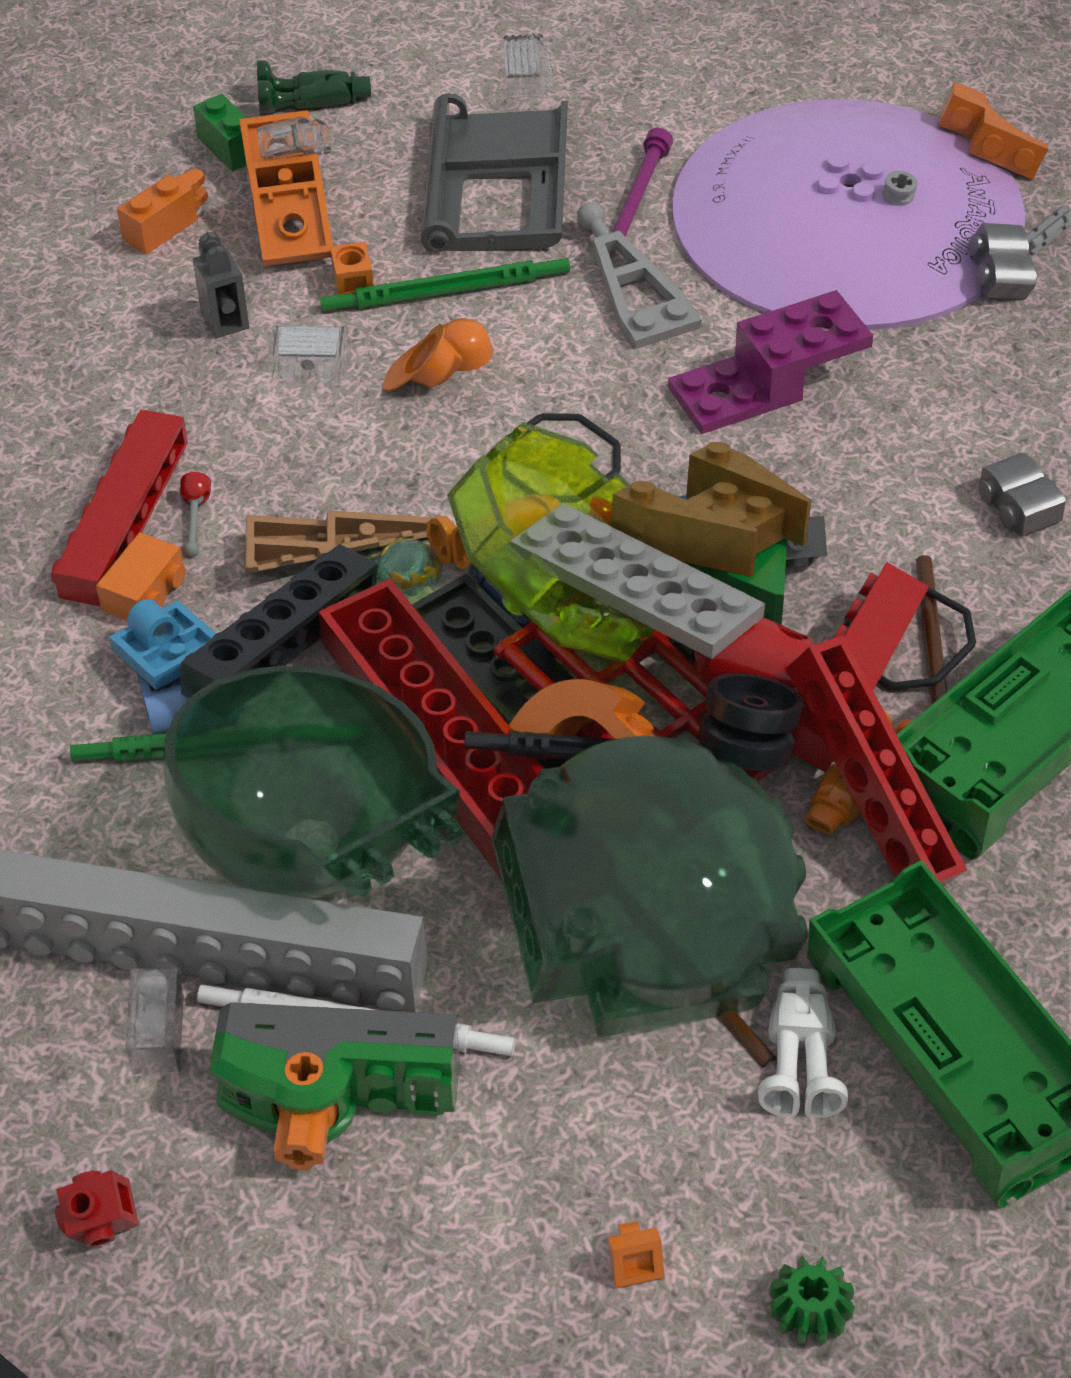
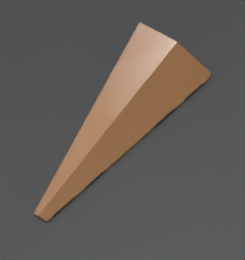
[244,510,434,573]

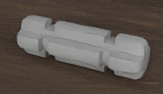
[1027,206,1071,255]

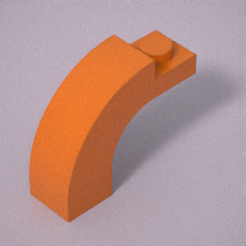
[509,679,663,758]

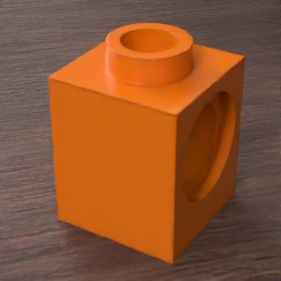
[330,241,374,295]

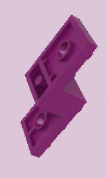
[668,290,873,435]

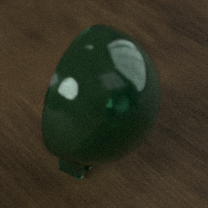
[164,666,463,900]

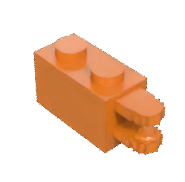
[117,168,208,255]

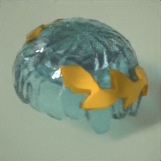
[377,538,443,597]

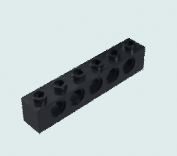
[180,544,378,716]

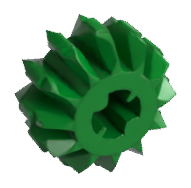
[769,1255,855,1346]

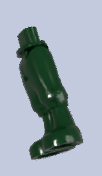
[257,60,371,114]

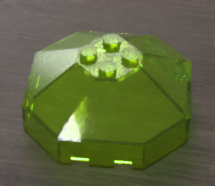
[447,422,687,663]

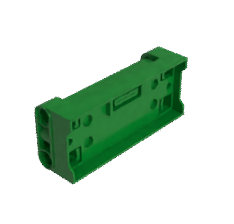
[897,589,1071,860]
[807,860,1071,1208]

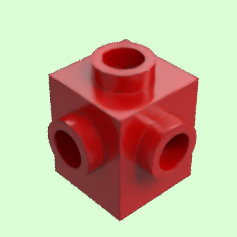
[55,1170,139,1247]

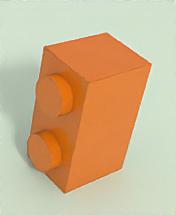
[96,532,186,620]

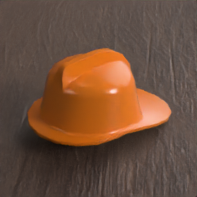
[382,324,463,391]

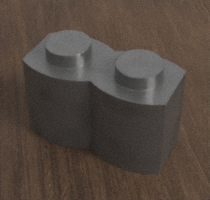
[969,223,1036,300]
[978,452,1066,536]

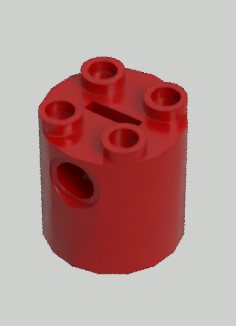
[694,617,815,690]

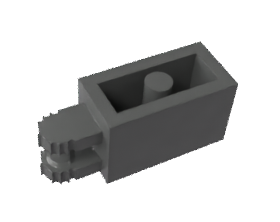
[192,232,250,339]

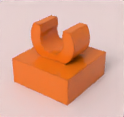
[608,1221,665,1288]

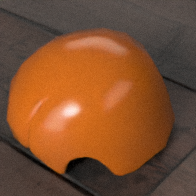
[444,318,494,371]

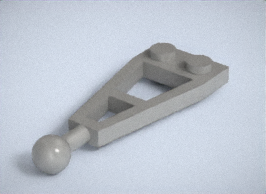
[577,202,702,349]

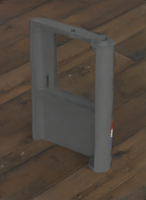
[420,93,568,252]

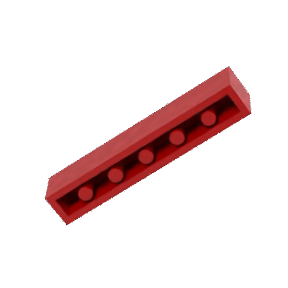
[51,409,188,607]
[793,562,929,773]

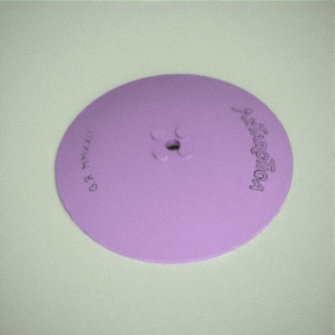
[672,99,1025,330]

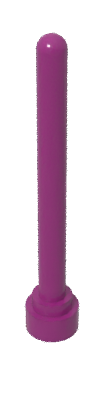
[612,128,673,237]

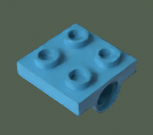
[109,599,216,690]

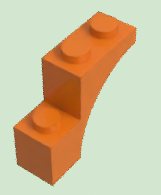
[938,81,1048,180]

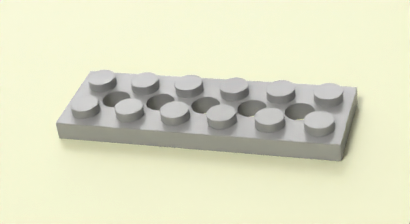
[510,503,765,659]

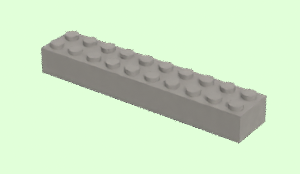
[0,850,428,1012]

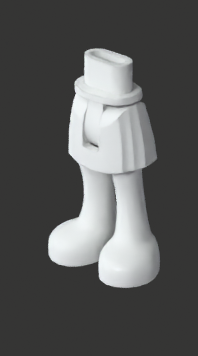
[758,968,848,1118]

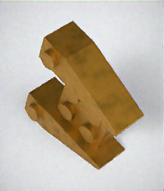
[611,442,811,577]

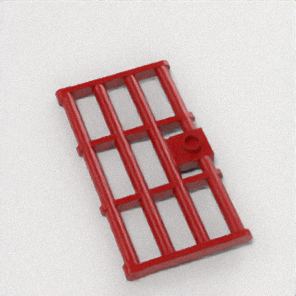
[493,591,794,834]

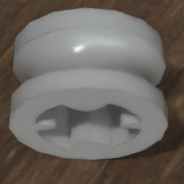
[882,171,918,206]

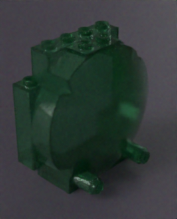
[491,736,808,1038]

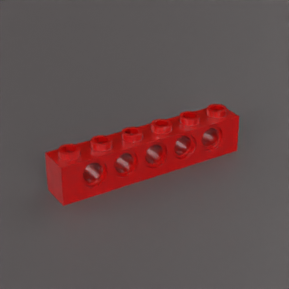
[786,635,967,886]

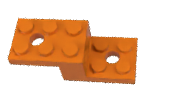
[239,110,333,267]

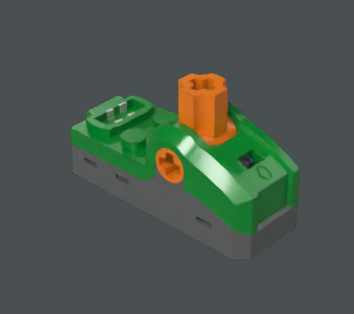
[209,1002,460,1170]

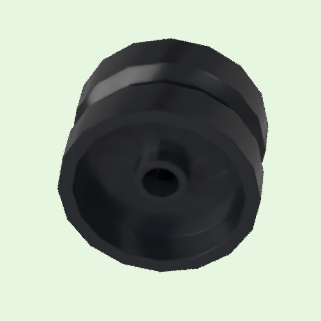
[697,673,805,770]

